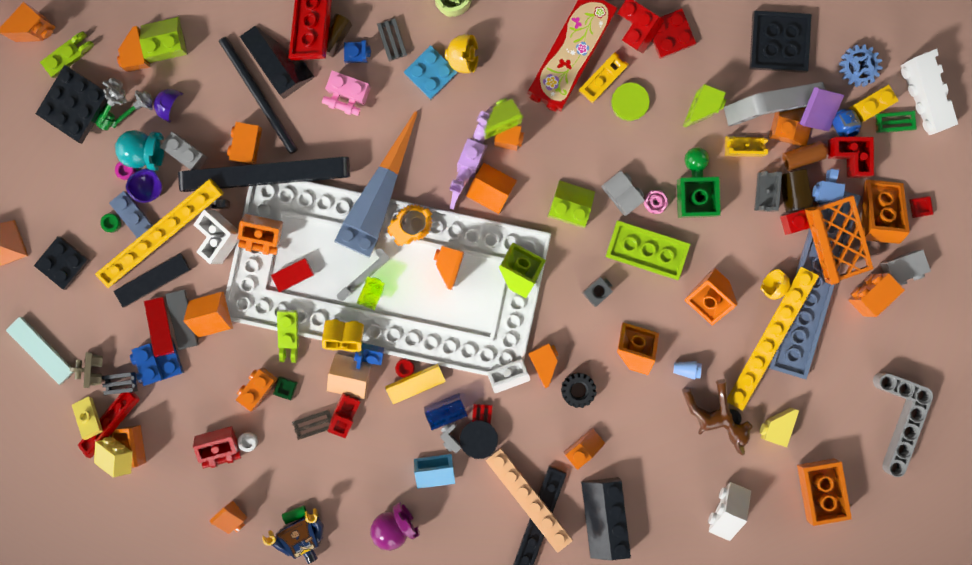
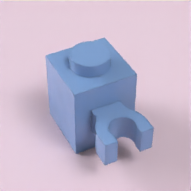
[812,169,845,204]

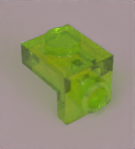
[357,277,385,310]

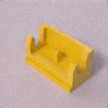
[725,137,768,157]

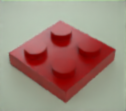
[652,8,696,59]

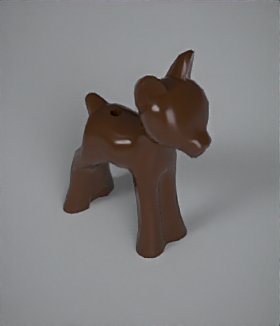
[682,379,753,455]

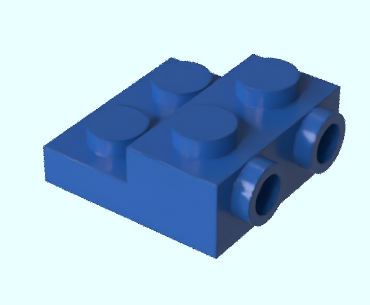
[130,338,184,386]

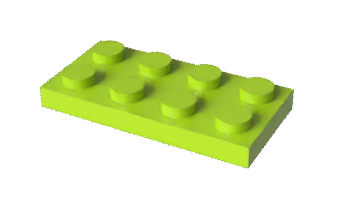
[605,220,690,280]

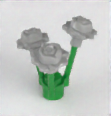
[95,78,154,131]

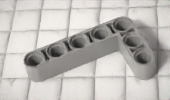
[724,82,825,126]
[873,373,933,477]

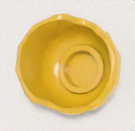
[761,269,790,300]

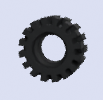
[561,372,597,408]

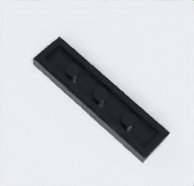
[113,253,191,308]

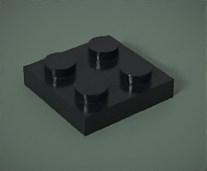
[34,236,90,290]

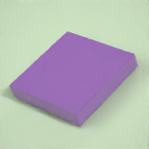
[800,87,844,131]

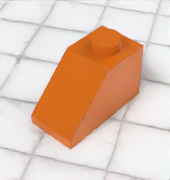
[117,26,150,72]
[528,343,559,388]
[564,428,605,470]
[209,500,248,534]

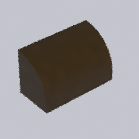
[326,14,352,58]
[781,169,814,212]

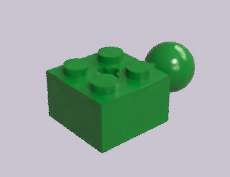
[677,147,721,218]

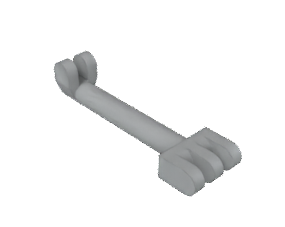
[337,248,390,301]

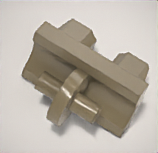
[69,352,103,388]

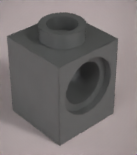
[582,277,613,307]

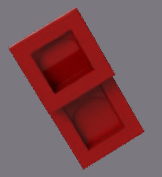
[327,393,361,438]

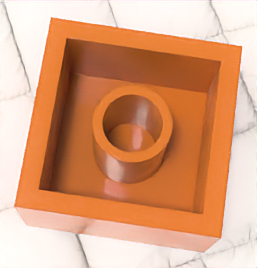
[848,273,905,317]

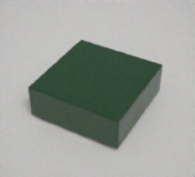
[273,376,298,401]

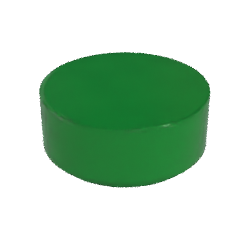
[100,213,121,233]

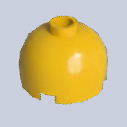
[445,34,478,74]

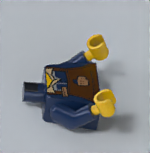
[262,508,324,564]

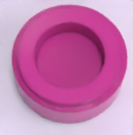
[115,162,136,180]

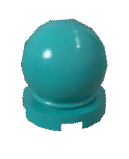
[115,130,165,171]

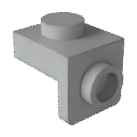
[440,422,462,453]

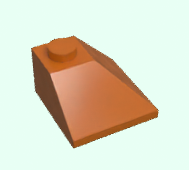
[769,107,811,147]
[0,220,28,267]
[434,246,464,290]
[685,268,738,326]
[617,322,659,375]

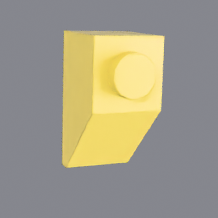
[760,408,799,447]

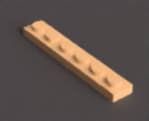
[486,448,573,553]

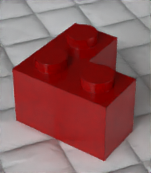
[617,0,665,53]
[828,137,874,178]

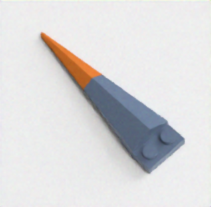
[335,111,417,258]

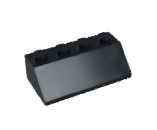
[581,477,631,561]

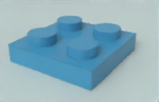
[404,45,458,100]

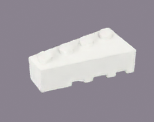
[900,49,958,135]

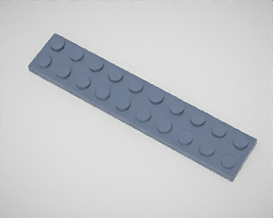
[768,191,861,379]

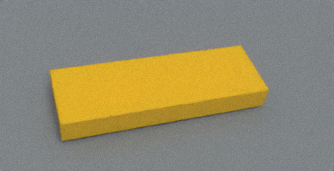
[385,364,446,404]

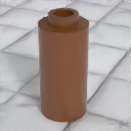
[782,141,829,171]

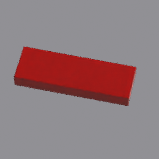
[144,297,175,357]

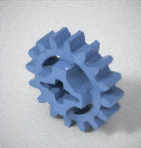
[838,45,883,87]

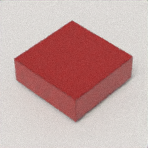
[909,196,934,218]

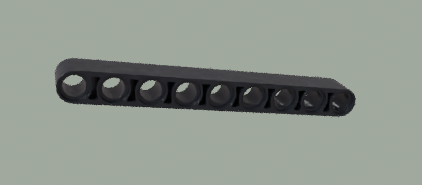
[178,157,351,192]

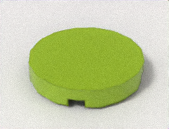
[611,82,650,121]

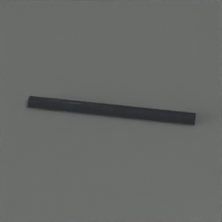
[218,37,298,154]

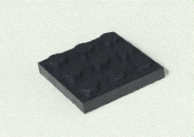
[749,11,812,73]
[35,65,108,144]

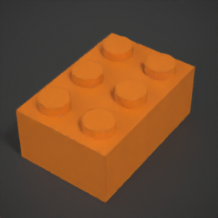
[797,458,852,526]

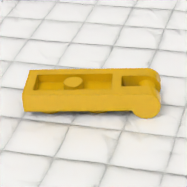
[579,52,629,104]

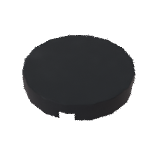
[460,420,498,459]

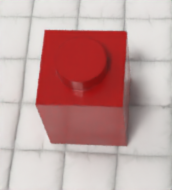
[780,210,810,235]

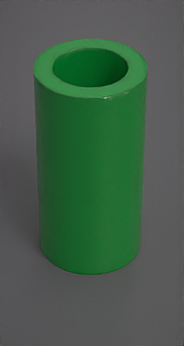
[282,505,307,524]

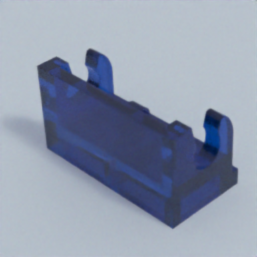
[424,393,468,430]

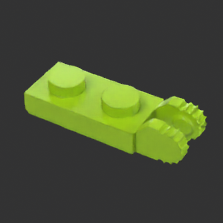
[40,31,94,78]
[277,309,299,363]

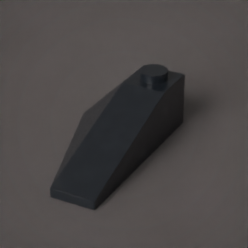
[239,26,315,99]

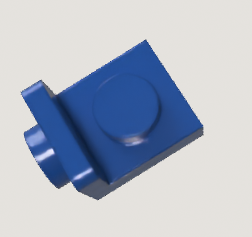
[344,40,371,63]
[354,343,385,369]

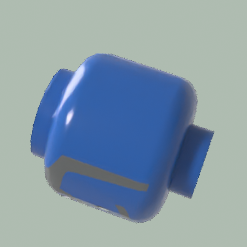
[832,109,862,137]

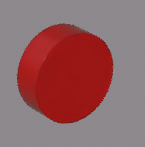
[395,358,415,378]

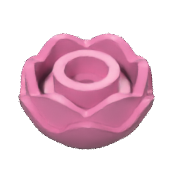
[644,190,668,214]

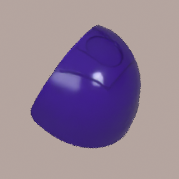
[154,89,184,123]
[126,169,162,203]

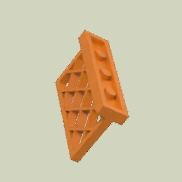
[805,195,874,285]

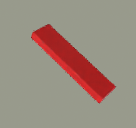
[77,387,140,459]

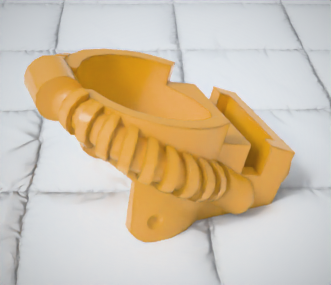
[387,204,432,246]

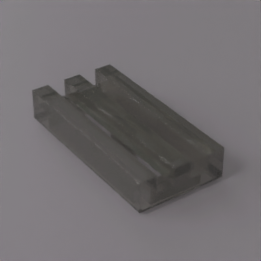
[292,409,332,440]

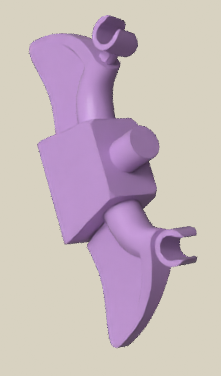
[450,106,494,210]

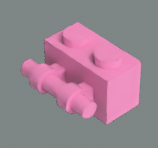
[322,71,370,116]

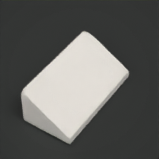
[487,358,530,393]

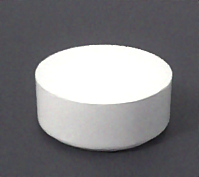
[238,432,258,452]

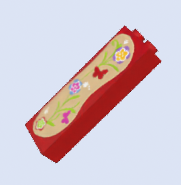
[527,0,617,112]

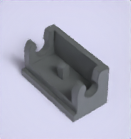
[754,171,782,212]

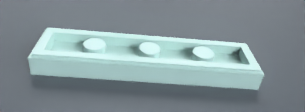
[6,317,74,385]

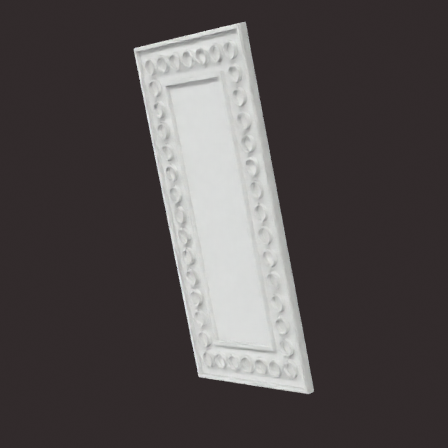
[225,181,551,376]

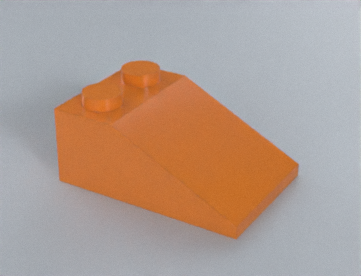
[861,179,910,244]

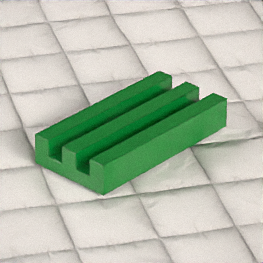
[875,111,917,133]

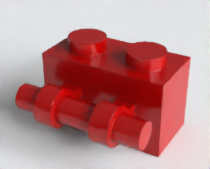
[193,426,241,469]

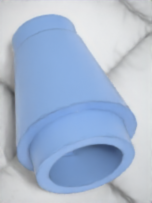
[673,361,702,380]

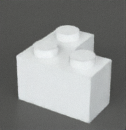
[194,210,239,264]
[708,482,751,541]

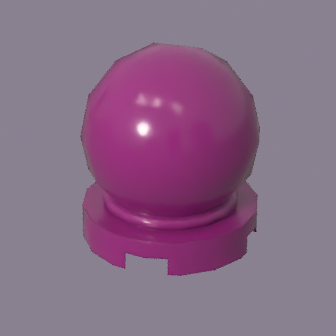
[370,502,420,551]

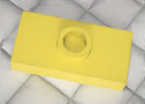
[72,396,103,440]

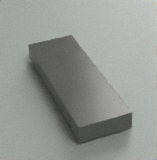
[165,290,199,350]

